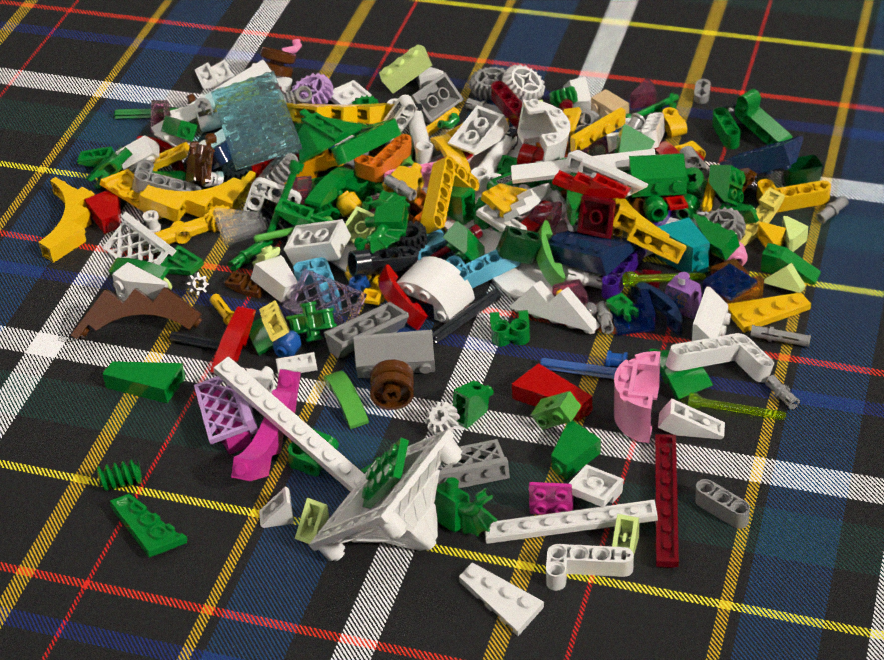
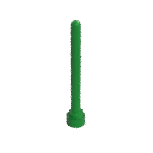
[626,94,679,118]
[267,159,304,241]

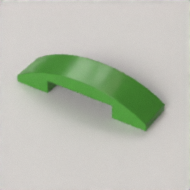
[536,220,566,290]
[323,370,369,429]

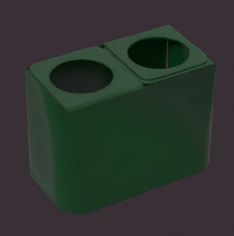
[781,155,823,187]
[496,225,542,265]

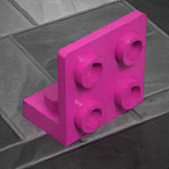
[529,482,574,515]

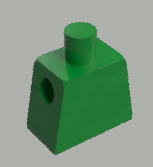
[453,381,494,429]

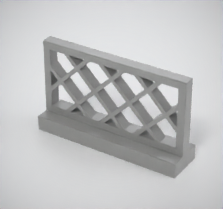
[438,439,510,488]

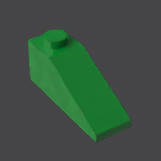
[761,243,821,285]

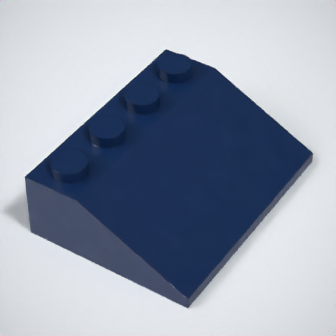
[720,135,803,178]
[548,231,639,276]

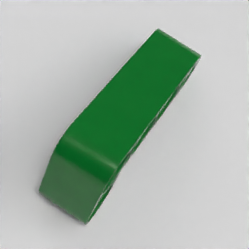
[735,88,793,145]

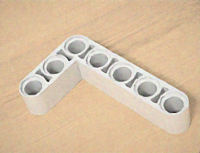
[606,112,665,153]
[666,333,774,383]

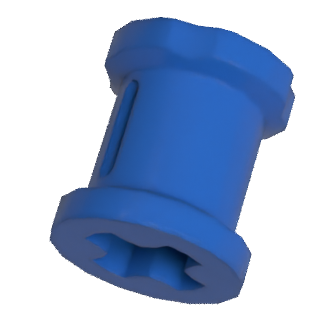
[606,350,628,367]

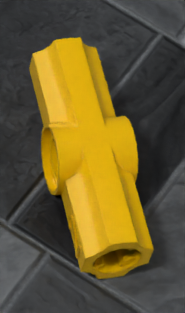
[154,217,209,244]

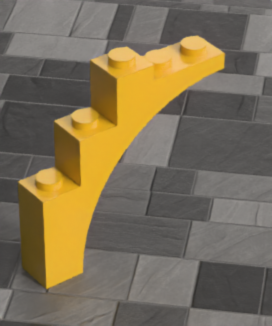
[39,177,95,263]

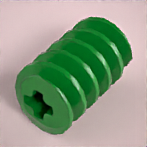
[686,167,707,199]
[97,459,142,491]

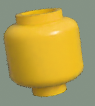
[336,191,362,217]

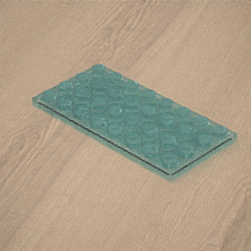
[211,71,302,171]

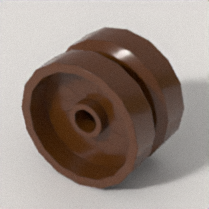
[259,47,297,78]
[370,359,414,410]

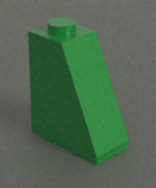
[447,186,475,225]
[551,420,601,480]

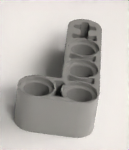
[132,159,201,193]

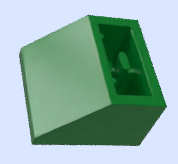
[709,165,745,207]
[443,221,485,264]

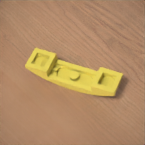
[739,188,785,246]

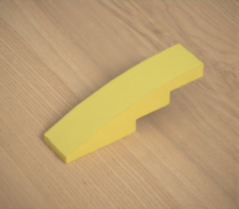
[259,300,289,342]

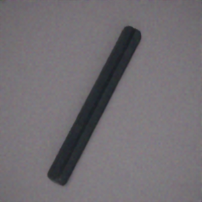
[432,289,501,343]

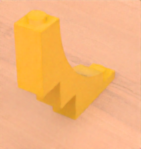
[281,103,394,124]
[138,171,256,222]
[611,198,686,264]

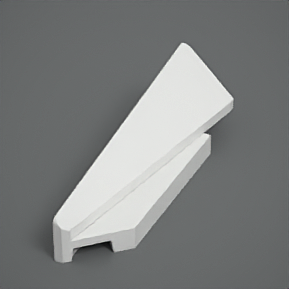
[564,150,648,197]

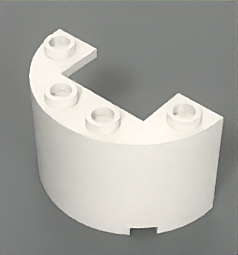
[517,99,570,163]
[397,256,475,323]

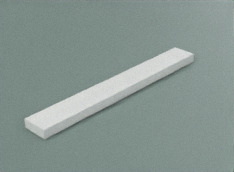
[151,60,272,140]
[511,149,656,184]
[485,500,658,544]

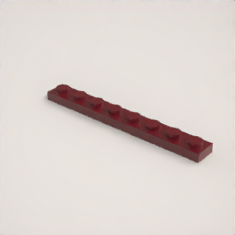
[655,434,679,567]

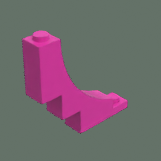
[231,369,301,481]

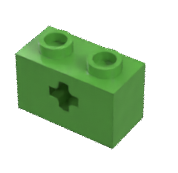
[531,391,581,430]

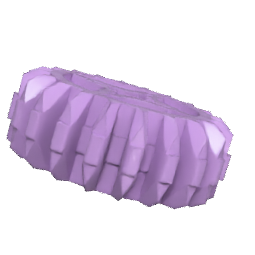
[292,73,334,104]

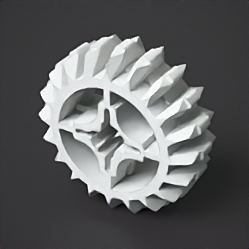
[502,64,545,103]

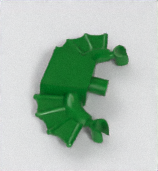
[354,190,410,254]
[434,477,497,536]

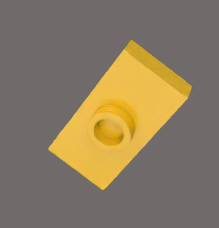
[563,107,582,136]

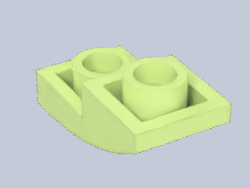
[252,245,280,266]

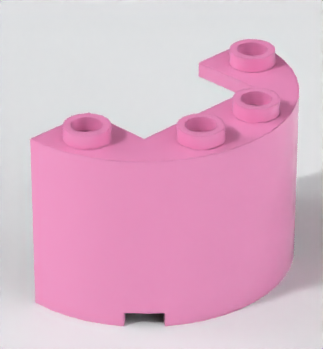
[614,351,660,443]

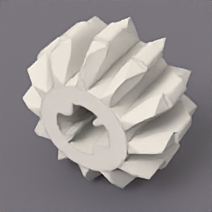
[425,402,460,434]

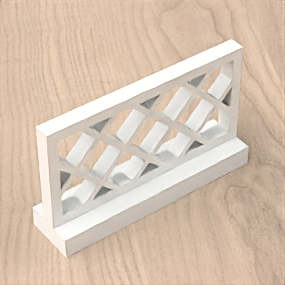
[103,211,177,265]

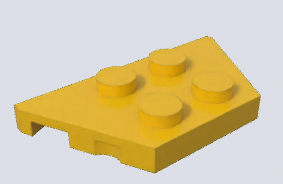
[481,183,527,218]

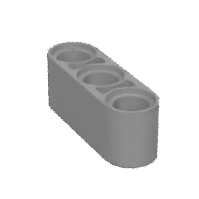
[679,146,710,182]
[695,479,750,529]

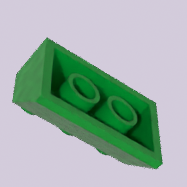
[629,153,687,197]

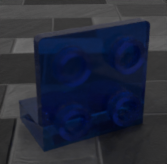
[702,263,757,301]
[610,288,655,335]

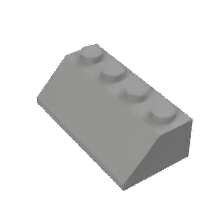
[324,302,409,358]
[353,330,435,378]

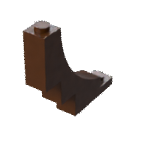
[71,287,203,339]

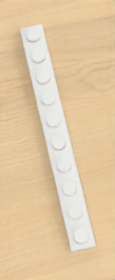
[213,357,365,492]

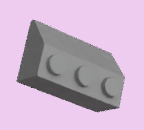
[411,73,464,124]

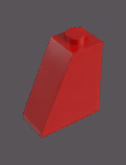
[85,190,121,234]

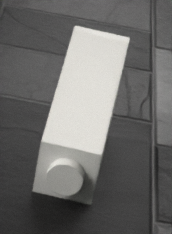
[251,255,298,302]

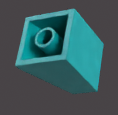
[655,217,710,277]

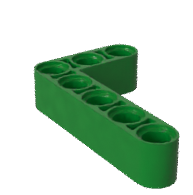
[331,118,401,166]

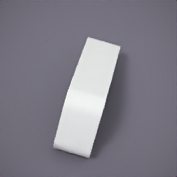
[546,544,634,591]

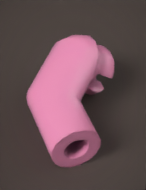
[282,39,302,54]

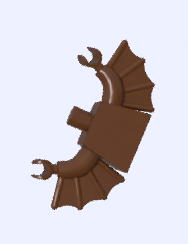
[185,133,217,186]

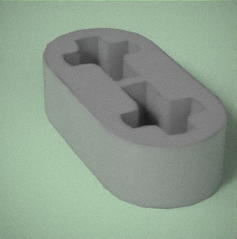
[694,79,711,104]

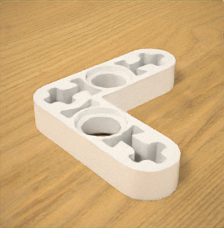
[241,177,302,225]

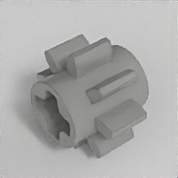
[185,272,209,296]

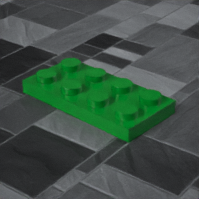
[362,438,409,509]

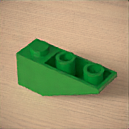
[693,213,740,261]

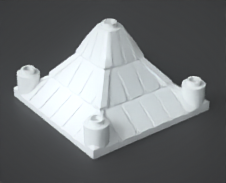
[309,429,462,562]

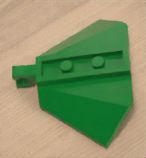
[298,109,367,163]

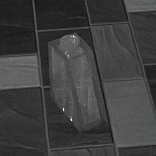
[213,208,268,246]

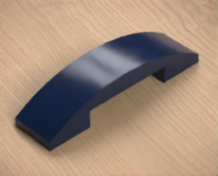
[631,280,682,336]

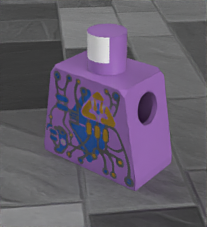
[665,272,702,319]

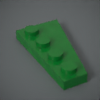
[110,494,187,558]

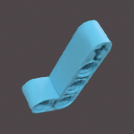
[446,250,521,288]
[293,257,342,317]

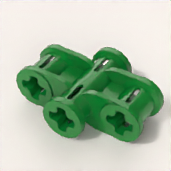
[286,301,337,342]

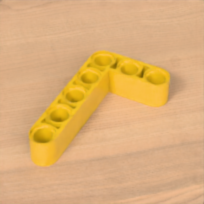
[420,156,480,234]

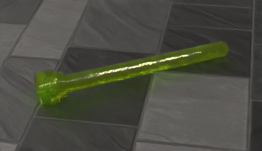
[622,271,706,287]
[688,392,786,420]

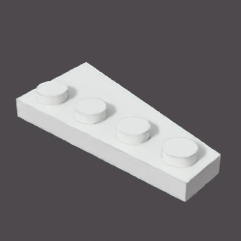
[459,563,544,636]

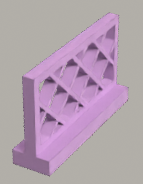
[194,376,258,444]

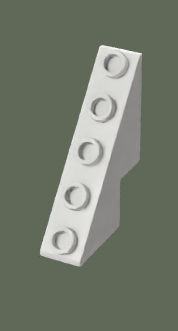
[510,281,601,334]

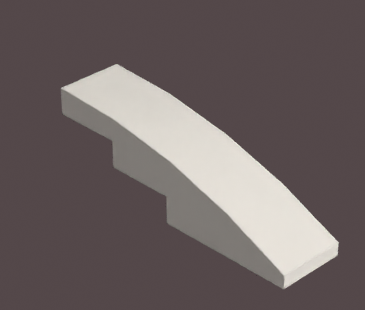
[503,183,550,222]

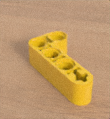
[756,179,831,213]

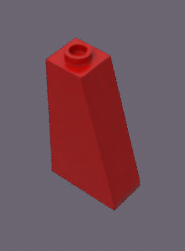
[512,363,593,421]

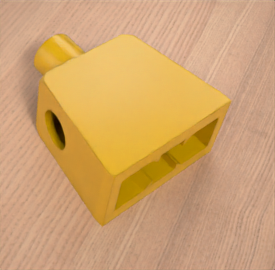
[382,163,424,203]

